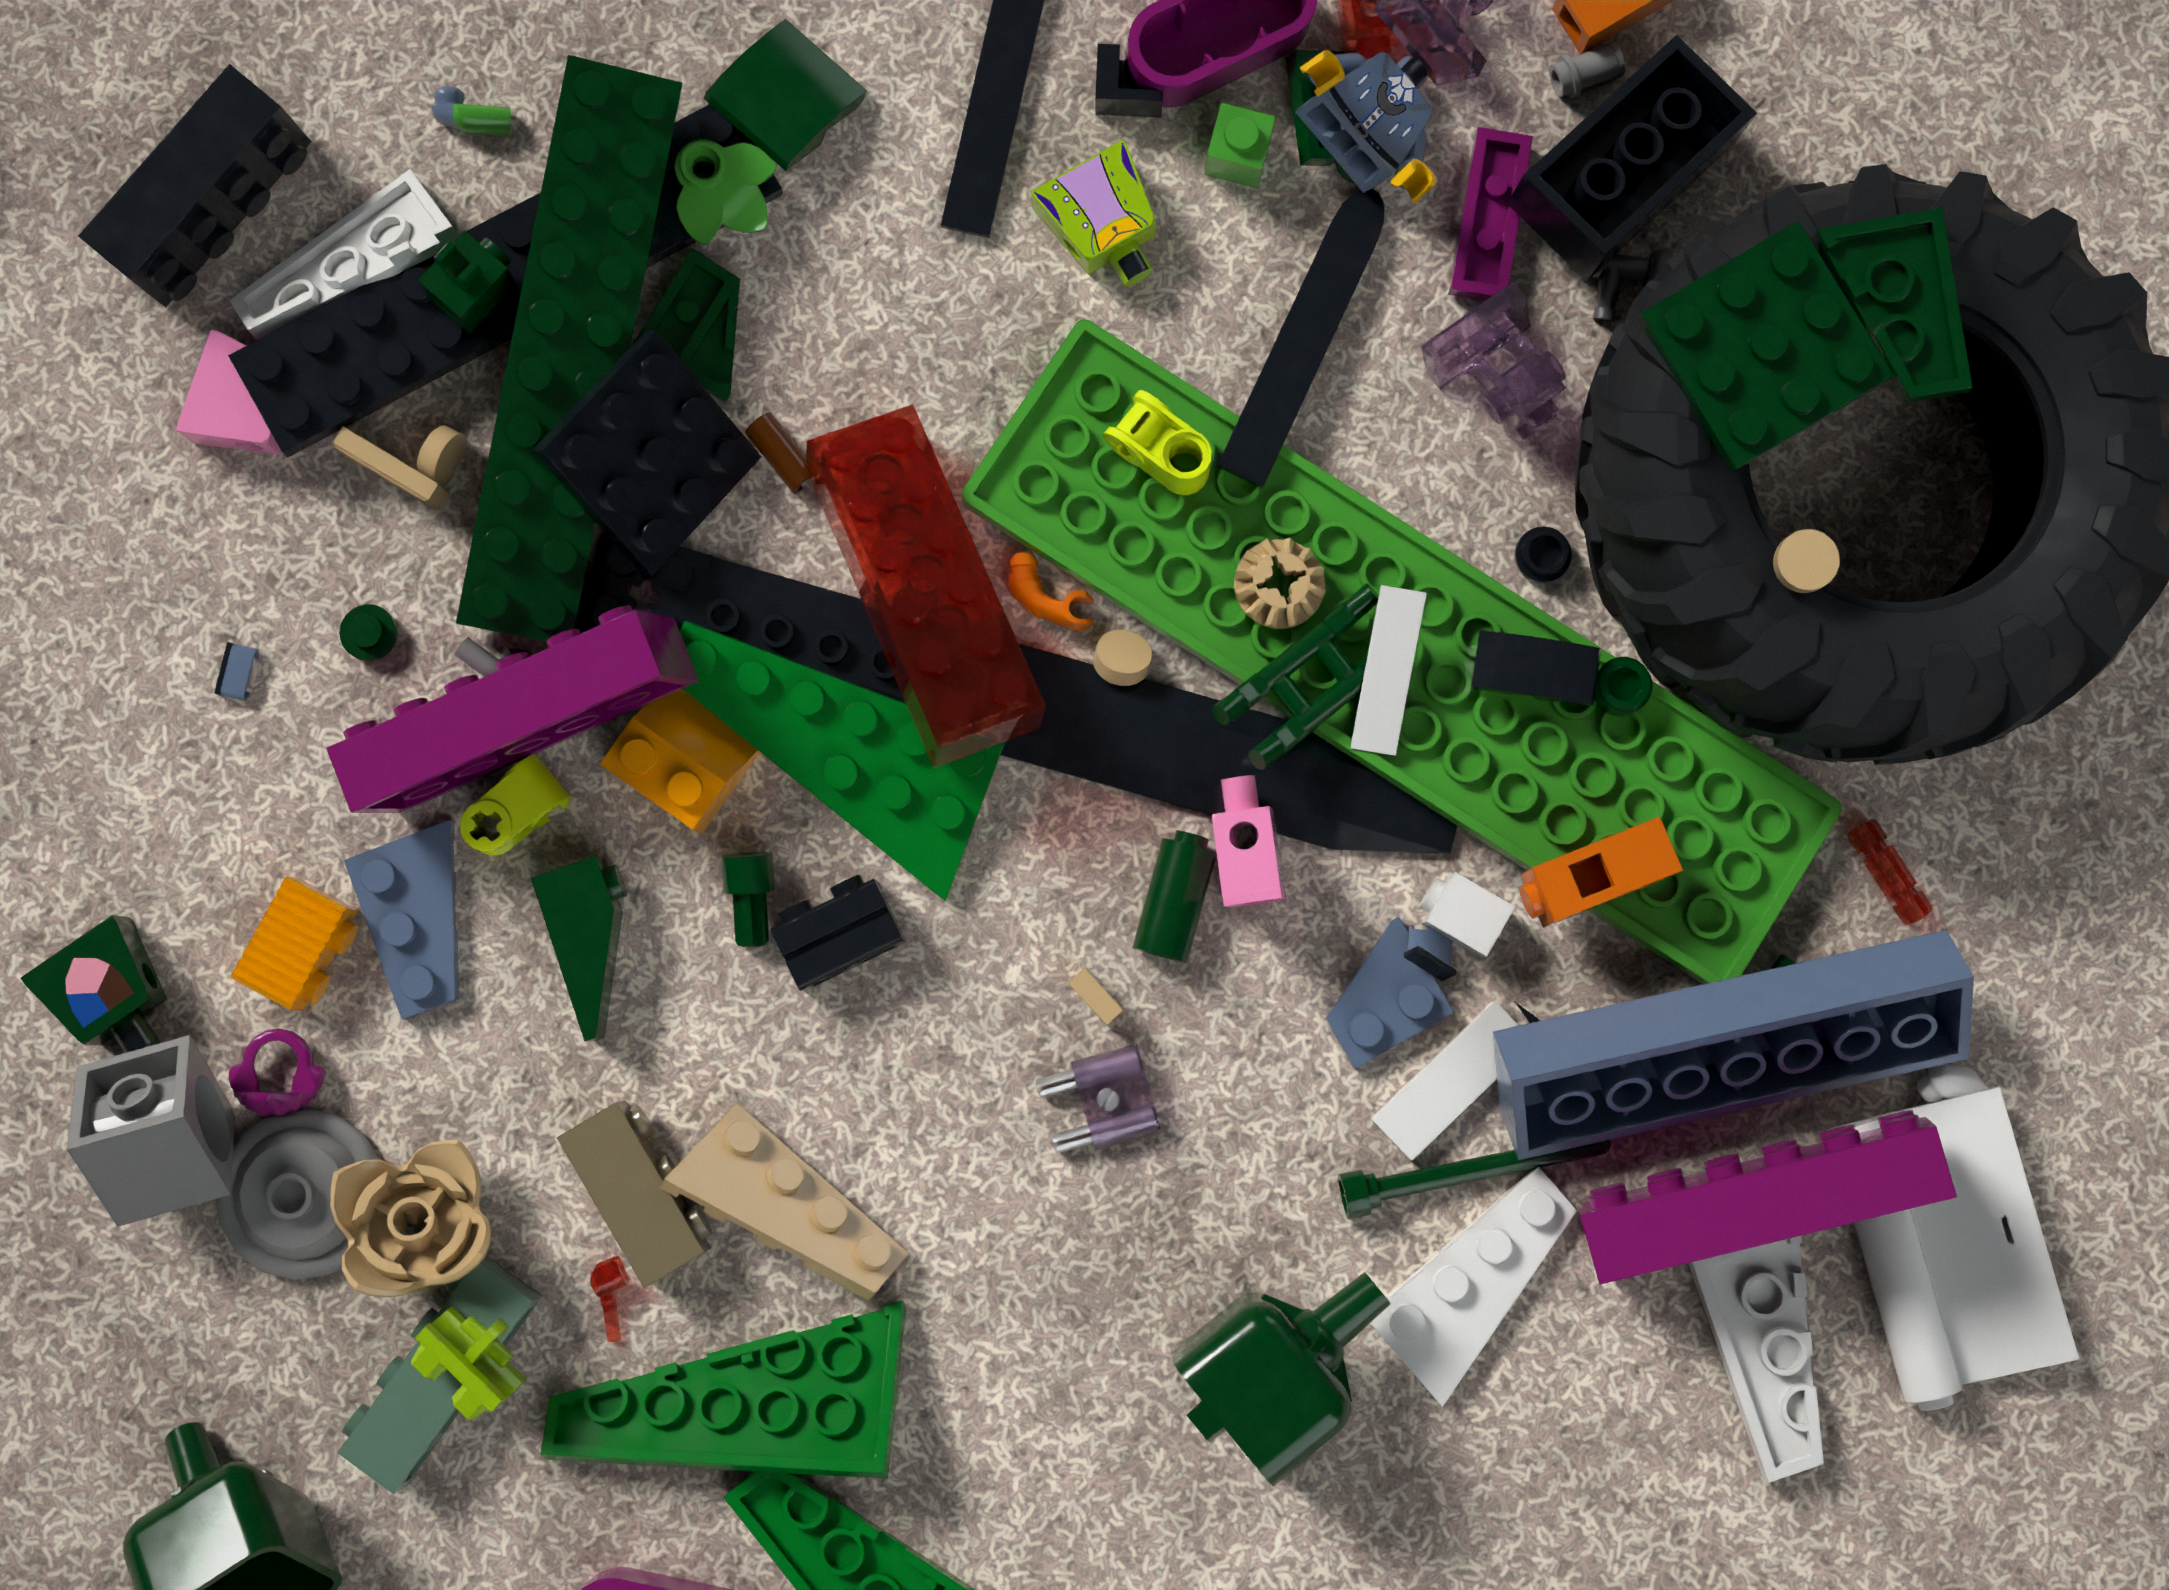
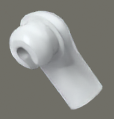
[1916,1064,1989,1103]

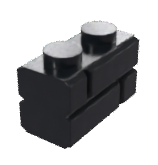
[770,874,906,992]

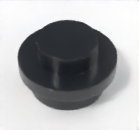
[1514,526,1572,583]

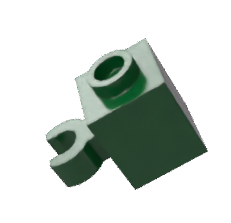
[418,231,515,334]

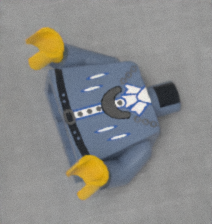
[1295,50,1436,204]

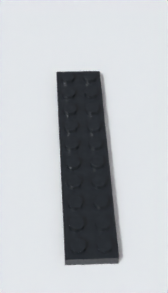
[228,104,783,458]

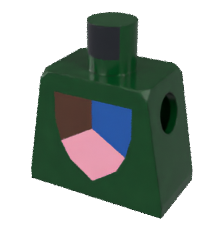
[21,915,167,1053]

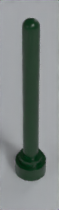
[1338,1140,1611,1220]

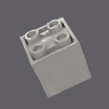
[67,1035,235,1227]

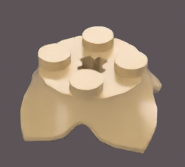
[330,1140,492,1298]

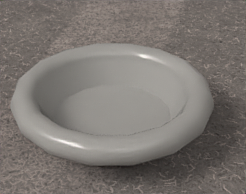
[216,1108,379,1280]

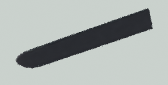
[940,0,1045,238]
[1217,189,1385,488]

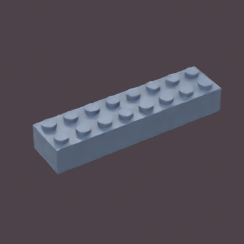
[1493,930,1974,1160]

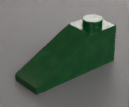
[531,856,627,1042]

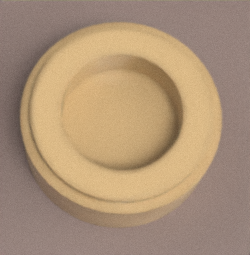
[417,425,467,485]
[1773,529,1840,593]
[1093,629,1152,686]

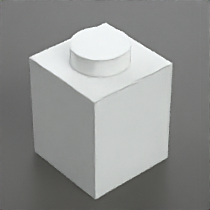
[1419,872,1515,958]

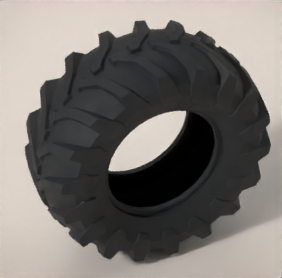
[1575,164,2169,765]

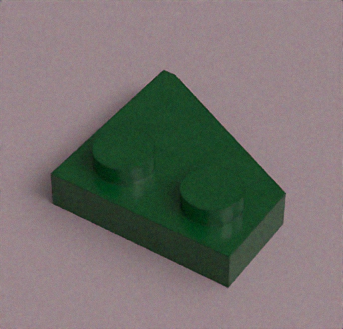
[633,248,740,403]

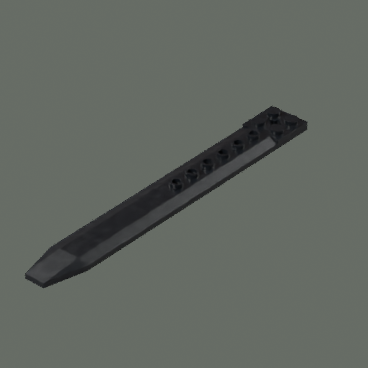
[575,531,1458,854]

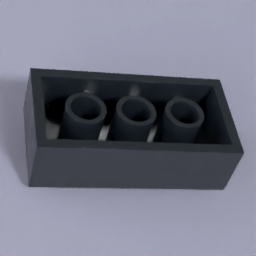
[1507,35,1757,282]
[78,64,312,308]

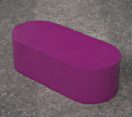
[1124,0,1317,108]

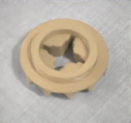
[1234,538,1326,629]

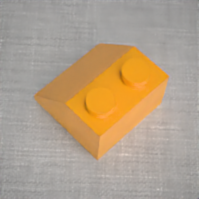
[599,689,760,834]

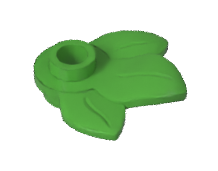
[675,139,777,245]

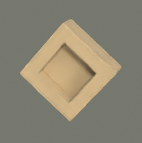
[1068,968,1123,1026]

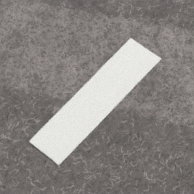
[1350,585,1427,755]

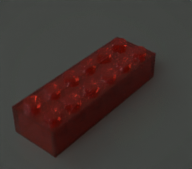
[805,404,1046,768]

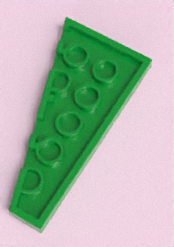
[680,621,1006,901]
[540,1300,906,1479]
[724,1471,976,1590]

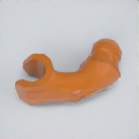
[1005,552,1093,632]

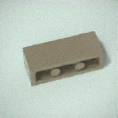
[557,1101,713,1288]

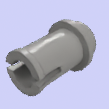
[1549,42,1625,99]

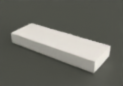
[1370,1001,1518,1161]

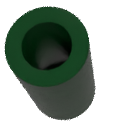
[1132,830,1217,963]

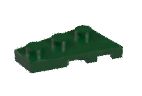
[1815,208,1973,403]

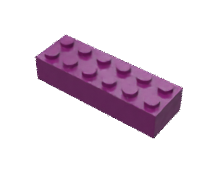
[326,605,699,813]
[1580,1110,1957,1285]

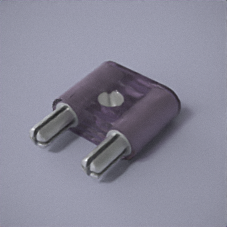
[1036,1043,1162,1153]

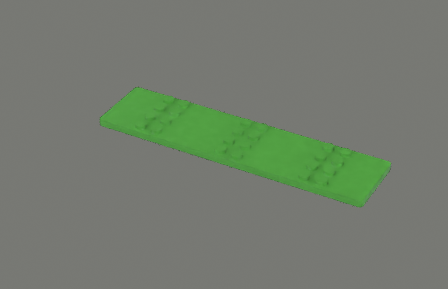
[962,319,1842,984]

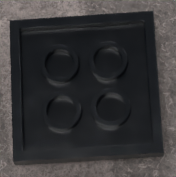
[532,331,762,576]

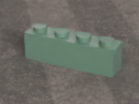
[338,1256,542,1494]

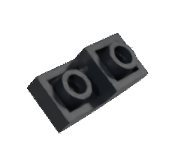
[1471,630,1601,706]

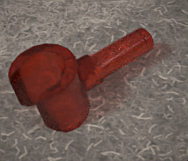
[590,1256,629,1342]

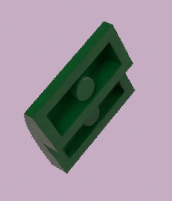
[703,19,867,171]

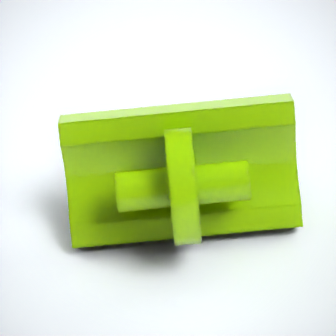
[411,1306,527,1420]

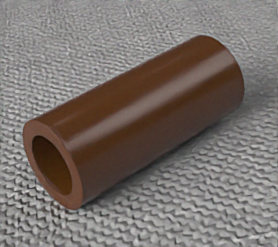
[745,412,820,494]

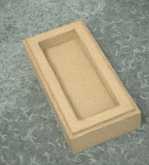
[332,426,450,511]

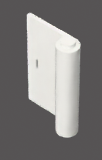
[1829,1086,2080,1411]

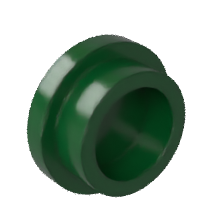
[339,604,398,661]

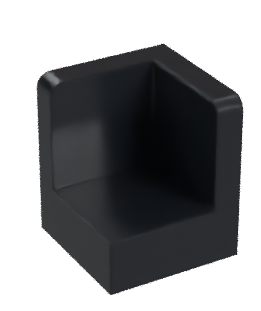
[1095,44,1163,118]

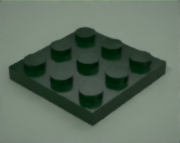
[1637,220,1895,473]

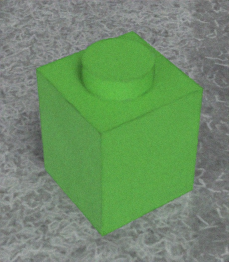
[1204,102,1276,189]

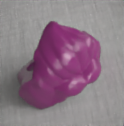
[229,1028,326,1116]

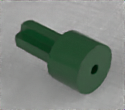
[721,852,775,948]

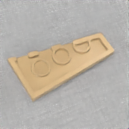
[659,1103,909,1301]

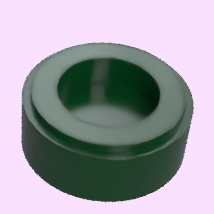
[1594,657,1653,716]

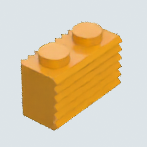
[230,876,359,1011]

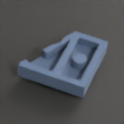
[1325,917,1454,1069]

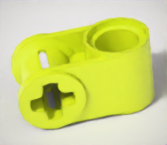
[1103,390,1212,495]
[460,754,573,856]

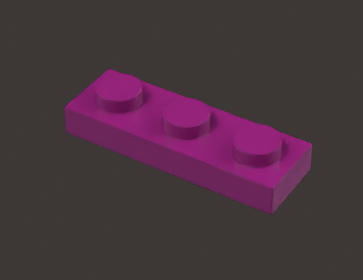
[1448,127,1533,304]

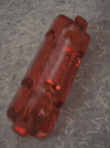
[1848,819,1932,925]

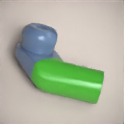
[431,86,511,136]

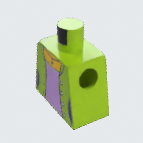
[1031,139,1156,287]

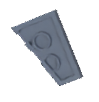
[344,819,459,1020]

